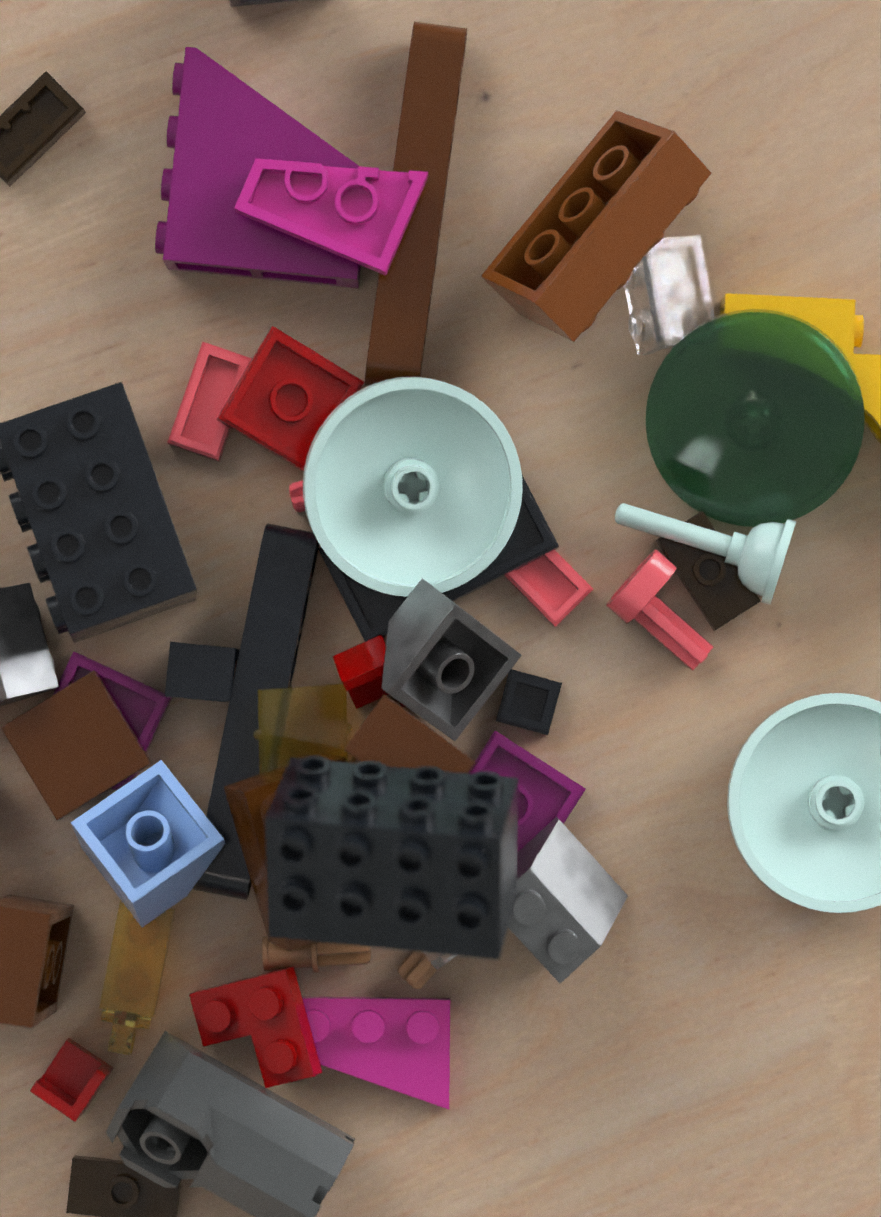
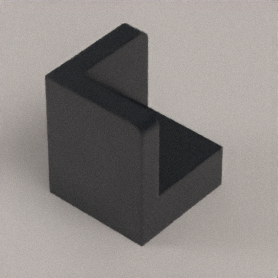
[165,642,240,702]

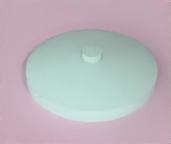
[303,377,523,597]
[727,693,881,913]

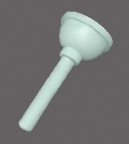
[615,503,796,604]

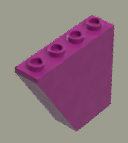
[155,47,361,289]

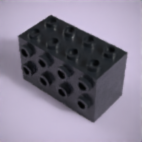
[0,382,197,643]
[265,756,519,960]

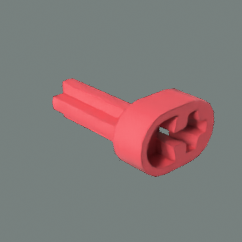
[606,549,714,671]

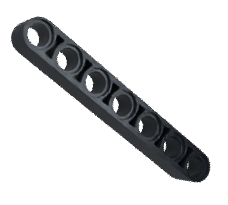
[193,523,319,900]

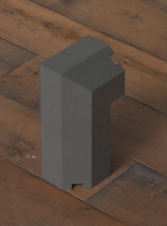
[106,1031,355,1217]

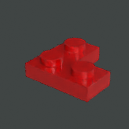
[189,966,322,1088]

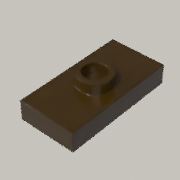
[0,71,86,187]
[656,510,761,631]
[66,1155,181,1217]

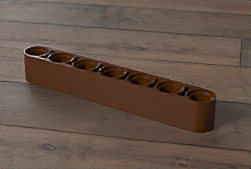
[365,21,467,386]

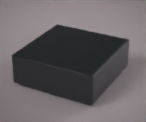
[496,669,562,735]

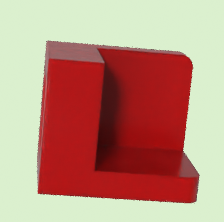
[332,634,406,709]
[30,1038,114,1122]

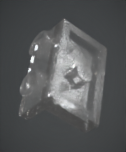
[624,235,719,356]

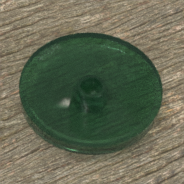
[646,309,865,527]

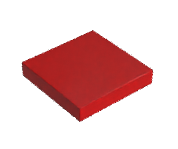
[216,326,364,472]

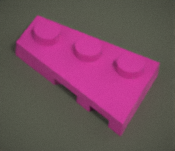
[234,158,429,276]
[302,996,450,1109]

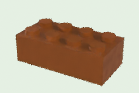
[481,110,712,342]

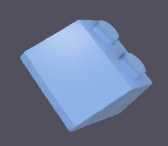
[71,760,225,927]

